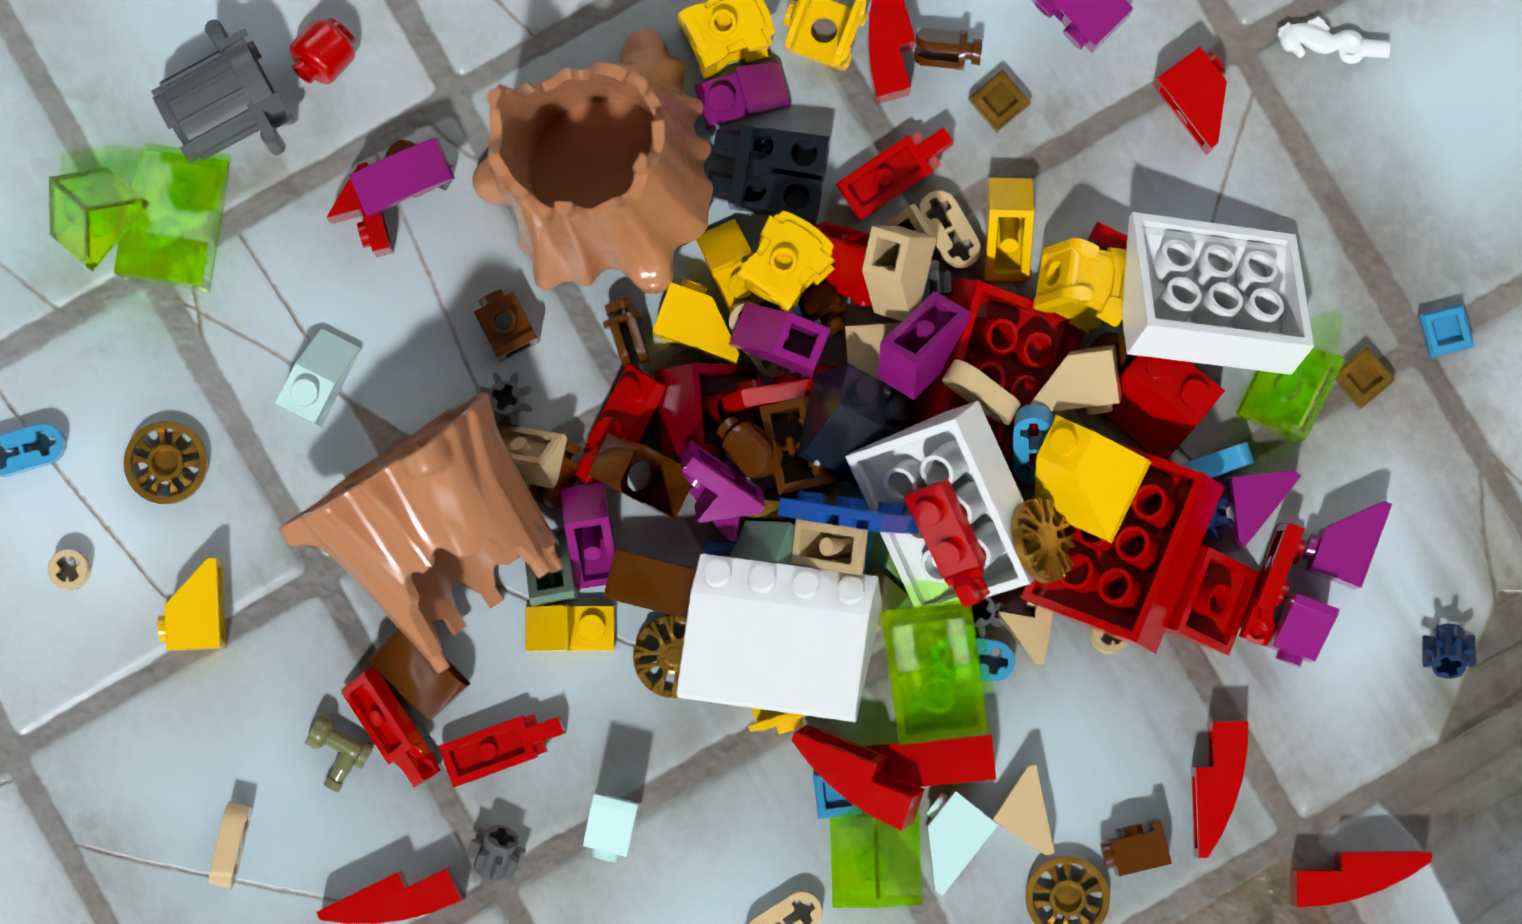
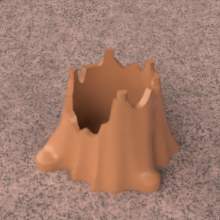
[472,29,713,294]
[278,391,565,674]

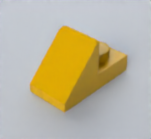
[696,219,765,314]
[525,605,615,651]

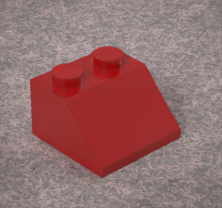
[1101,355,1225,460]
[1165,545,1260,656]

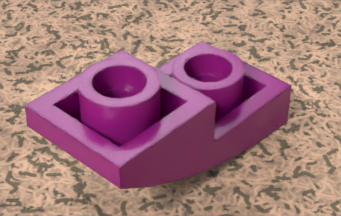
[349,138,455,216]

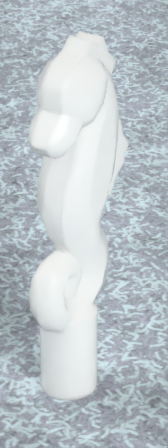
[1276,16,1390,64]

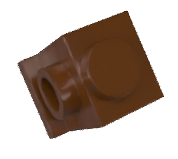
[474,289,539,363]
[1100,819,1172,877]

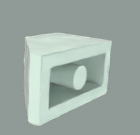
[275,328,361,427]
[926,790,998,896]
[583,793,641,863]

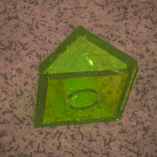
[49,167,150,272]
[1236,347,1345,445]
[830,815,922,908]

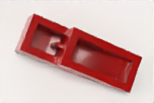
[867,0,916,105]
[1191,721,1249,858]
[791,724,925,831]
[864,735,996,787]
[1290,851,1432,908]
[316,867,465,924]

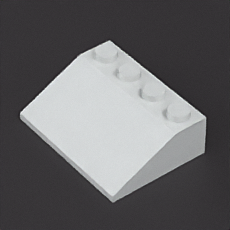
[1122,212,1314,375]
[845,400,1037,618]
[677,554,882,722]

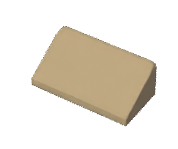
[497,423,567,488]

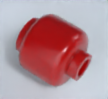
[289,18,355,84]

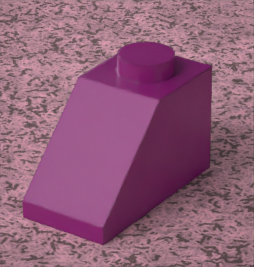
[878,291,971,400]
[561,482,616,589]
[1302,501,1392,589]
[1267,594,1340,667]

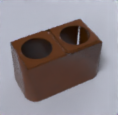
[588,433,692,520]
[603,549,697,618]
[368,627,471,720]

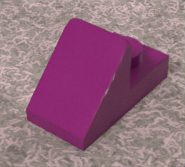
[694,62,791,130]
[680,440,765,522]

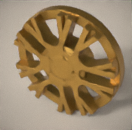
[123,421,208,505]
[1011,498,1075,583]
[633,615,687,699]
[1025,856,1110,924]

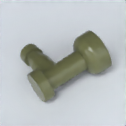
[304,712,375,792]

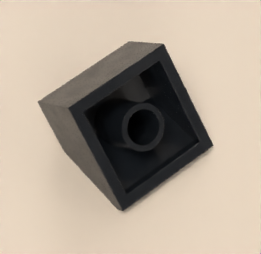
[797,363,915,488]

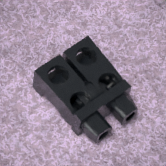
[708,124,831,226]

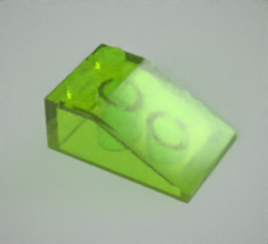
[114,148,231,292]
[880,600,991,745]

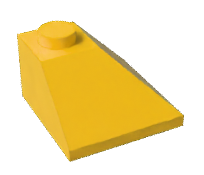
[1034,415,1151,543]

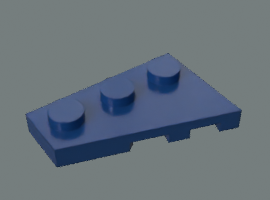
[778,490,919,534]

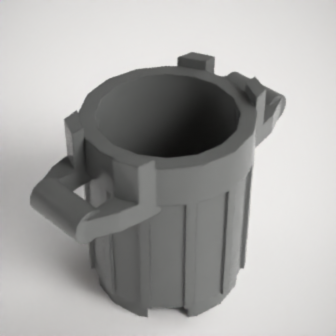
[151,19,294,163]

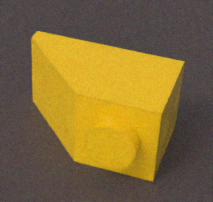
[985,177,1035,281]
[652,279,740,364]
[158,558,227,651]

